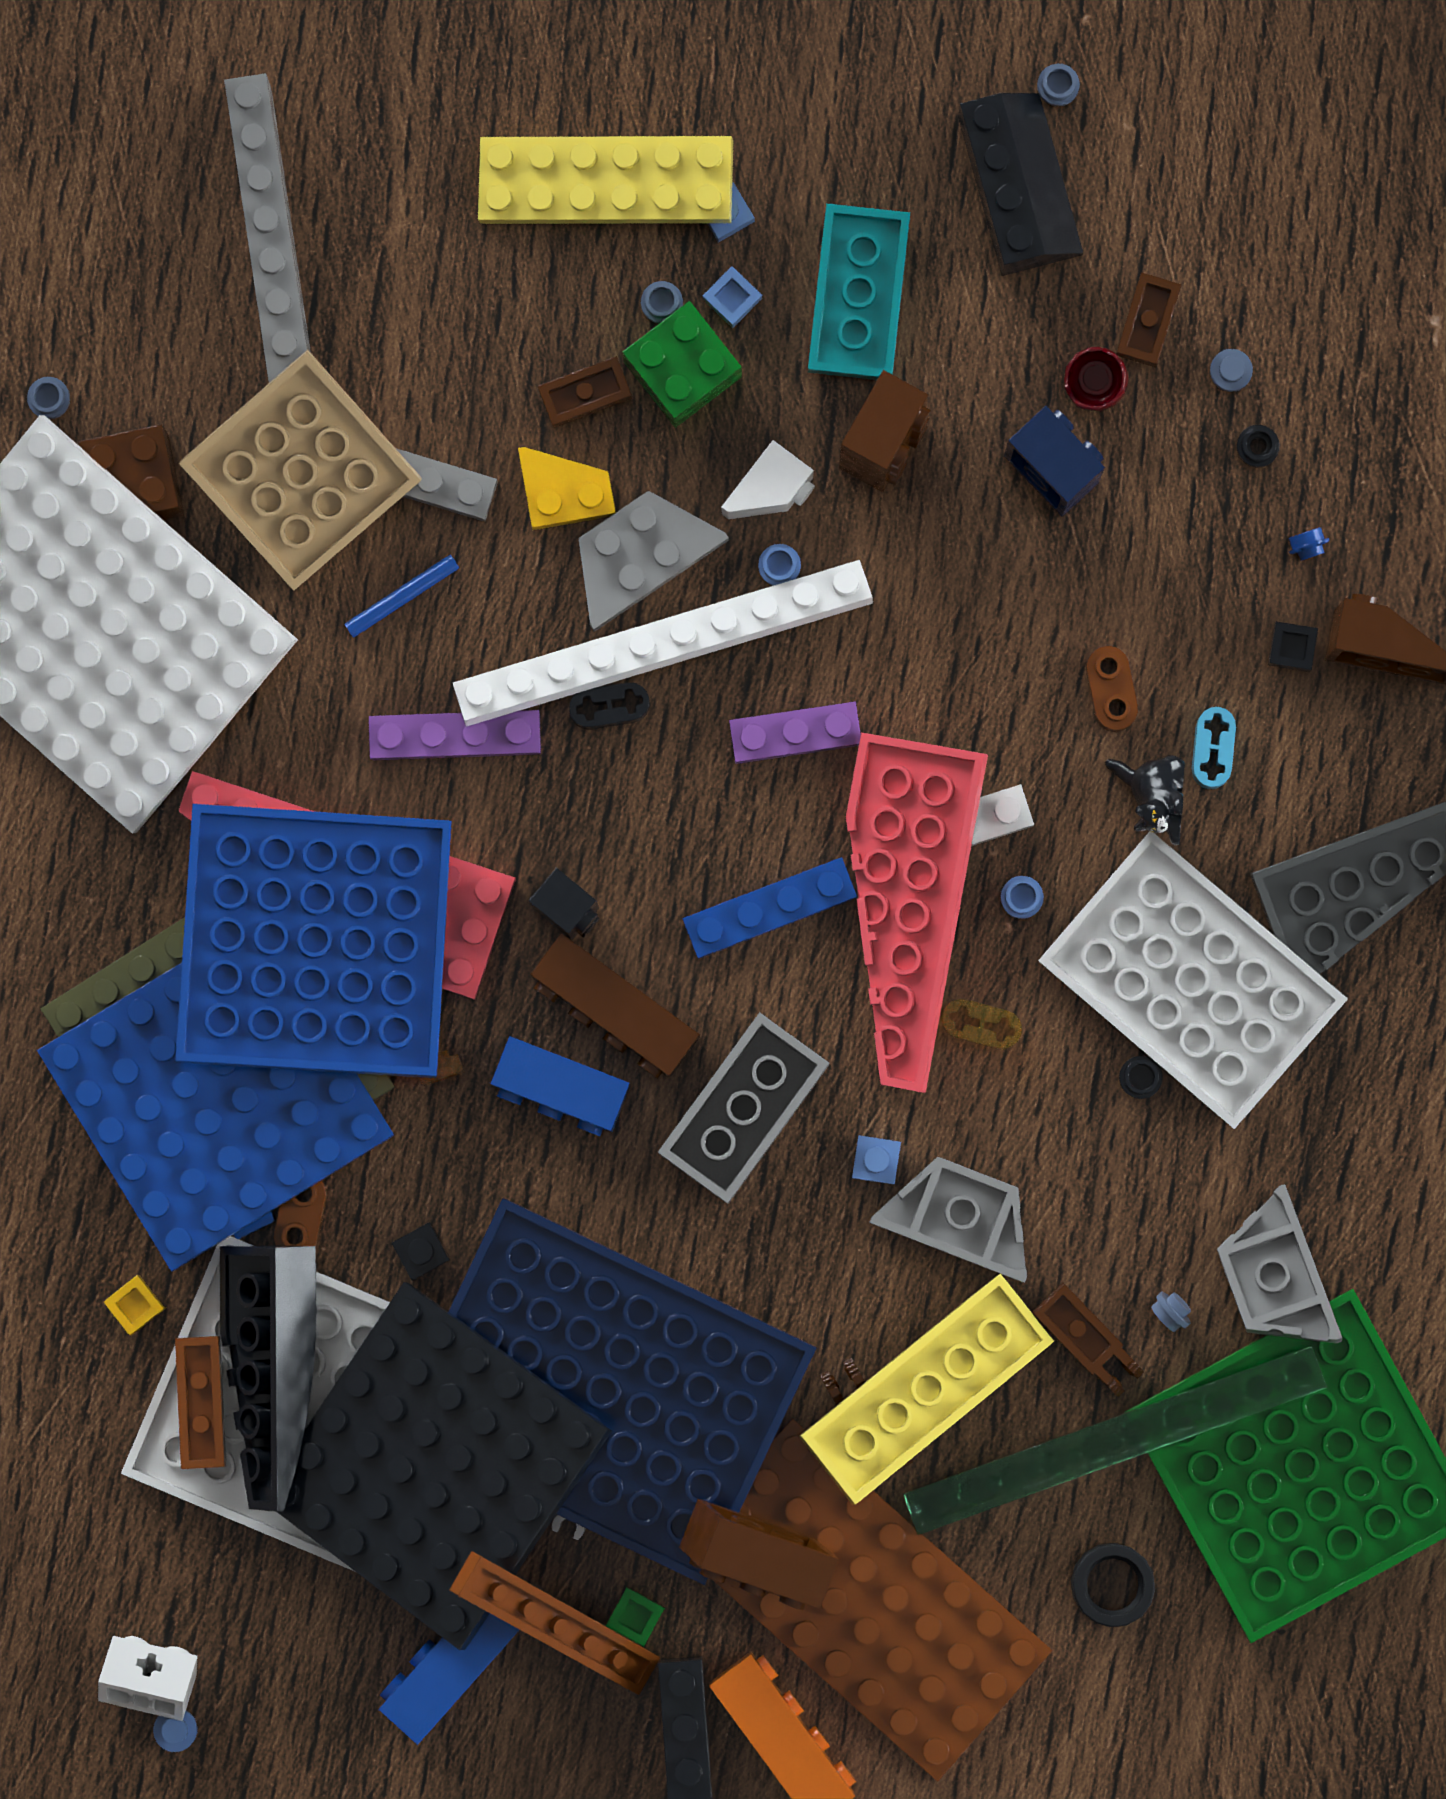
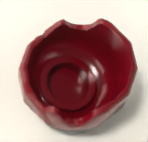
[1064,347,1128,412]

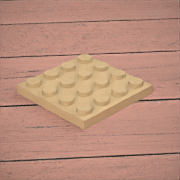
[179,350,422,591]

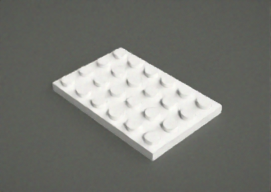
[1038,831,1348,1129]

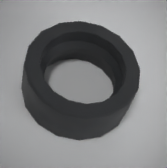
[1071,1543,1155,1627]

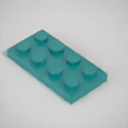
[808,203,910,380]

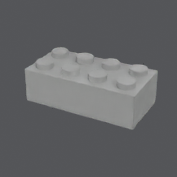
[658,1012,830,1204]

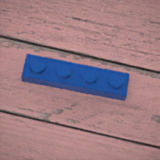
[682,857,857,959]

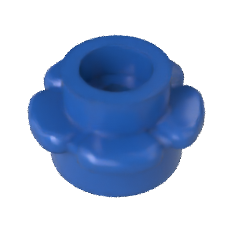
[1288,527,1330,561]

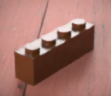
[530,933,700,1079]

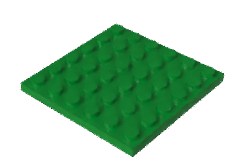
[1125,1289,1446,1643]

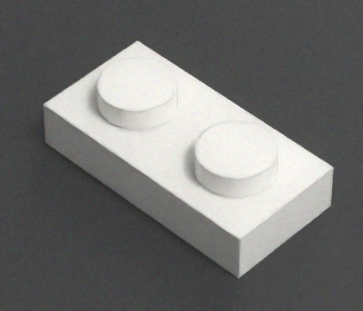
[971,784,1034,846]

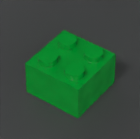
[622,301,742,428]

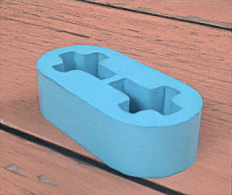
[1192,707,1236,789]

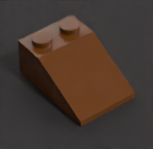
[1325,594,1446,685]

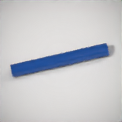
[344,554,459,638]

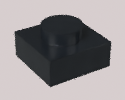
[1268,621,1318,672]
[392,1222,450,1281]

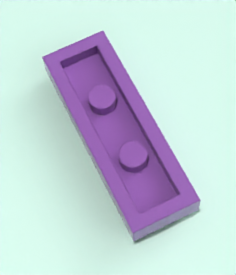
[729,701,861,764]

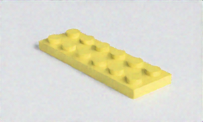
[478,136,733,224]
[799,1274,1054,1505]

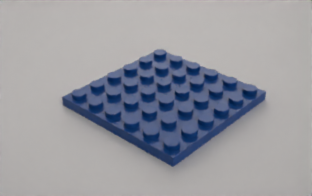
[175,804,451,1078]
[37,963,394,1272]

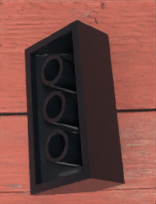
[958,93,1083,276]

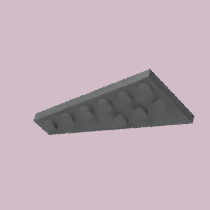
[1250,801,1446,974]

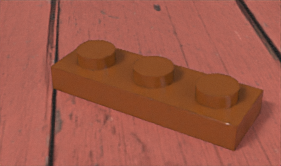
[175,1336,226,1469]

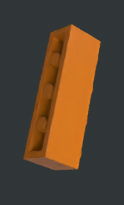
[709,1651,856,1799]

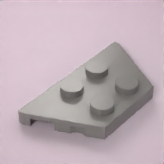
[578,491,729,632]
[869,1157,1027,1283]
[1217,1184,1342,1343]

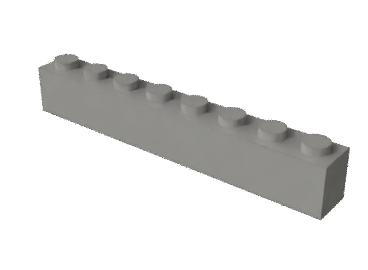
[224,73,311,383]

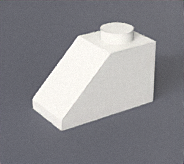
[721,440,815,519]

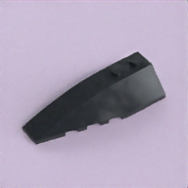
[220,1245,317,1512]

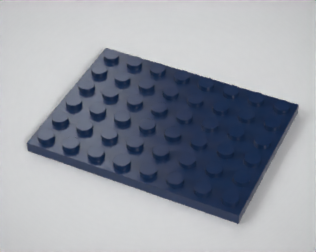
[449,1198,817,1585]

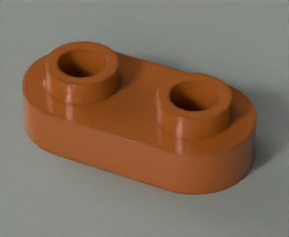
[1086,646,1138,732]
[274,1181,327,1247]

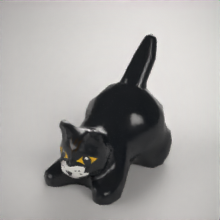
[1105,755,1185,846]

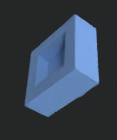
[707,182,755,243]
[702,266,762,328]
[852,1135,901,1185]

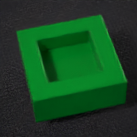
[606,1587,665,1647]

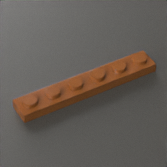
[449,1551,660,1695]

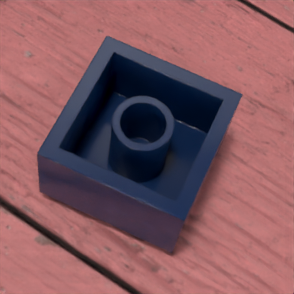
[1004,406,1105,517]

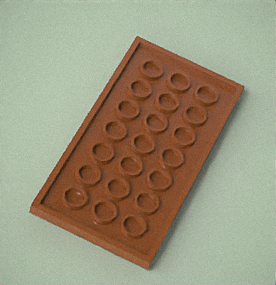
[713,1418,1053,1782]

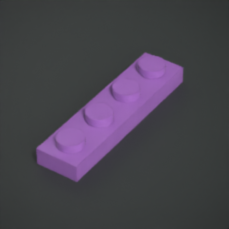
[369,710,541,760]

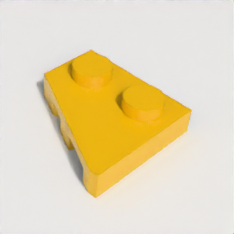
[518,447,616,530]

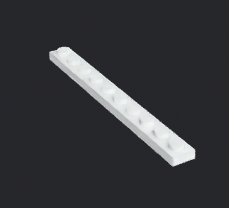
[453,560,873,727]

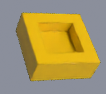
[104,1275,166,1336]

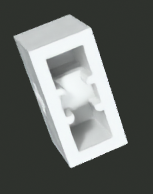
[98,1636,197,1721]

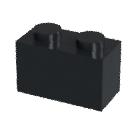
[529,867,600,940]

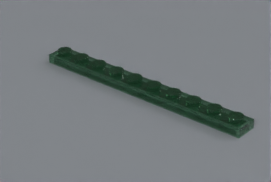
[903,1345,1327,1535]

